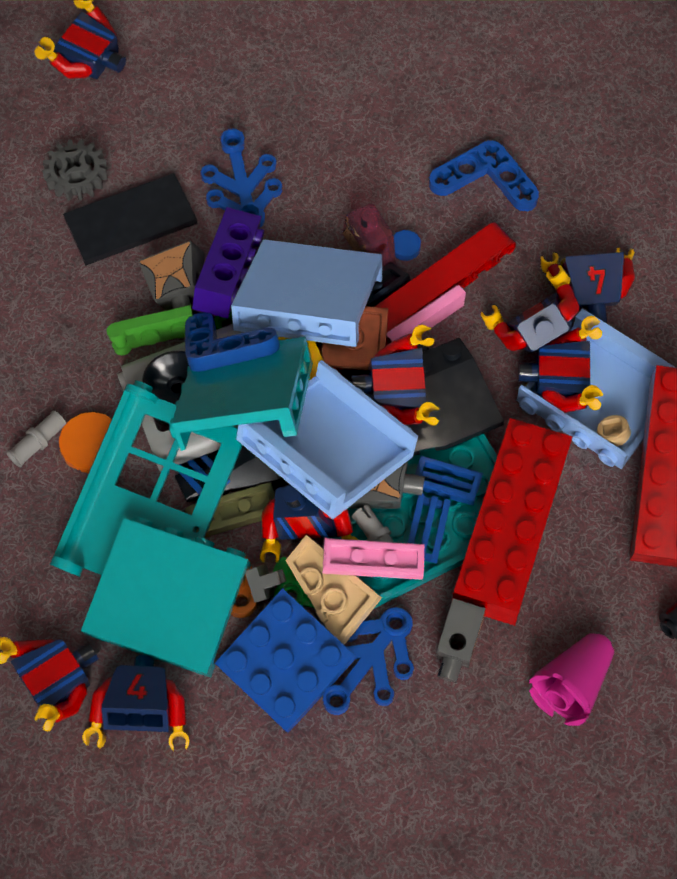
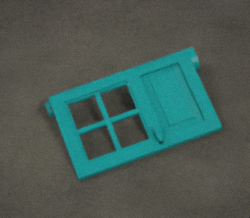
[49,380,243,577]

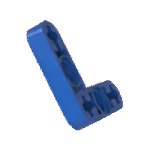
[429,140,539,211]
[185,312,280,372]

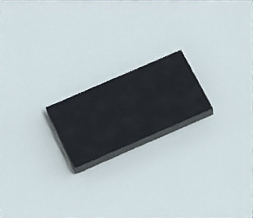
[63,173,197,266]

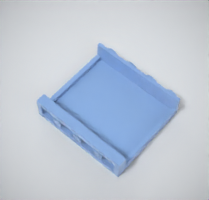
[231,239,383,347]
[516,308,676,469]
[236,360,418,519]

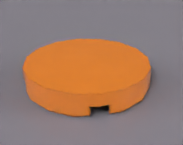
[59,412,112,473]

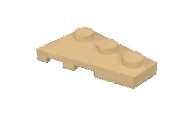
[286,535,382,645]

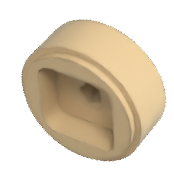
[597,415,631,447]

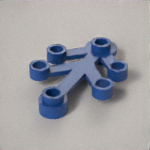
[201,129,282,228]
[323,607,414,715]

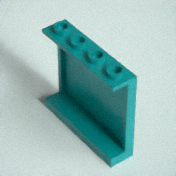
[170,337,313,451]
[81,517,252,678]

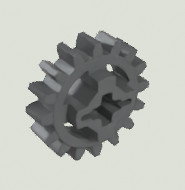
[42,139,108,201]

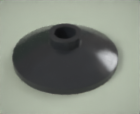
[142,351,189,405]

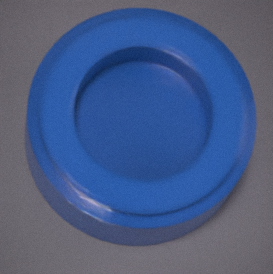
[391,230,421,261]

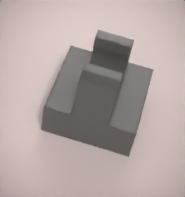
[245,564,287,603]

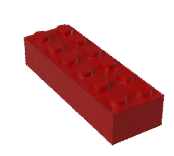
[630,365,677,567]
[452,418,573,626]

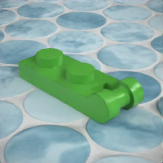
[107,305,194,356]

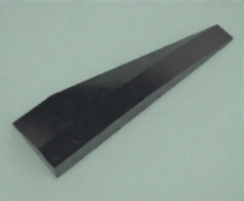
[175,337,504,502]

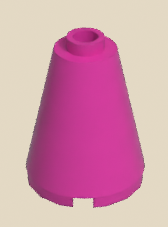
[529,633,614,726]

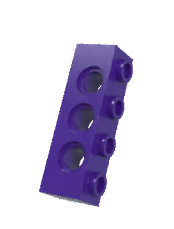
[192,207,264,319]

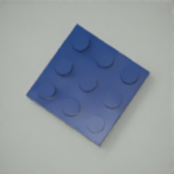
[215,588,357,732]

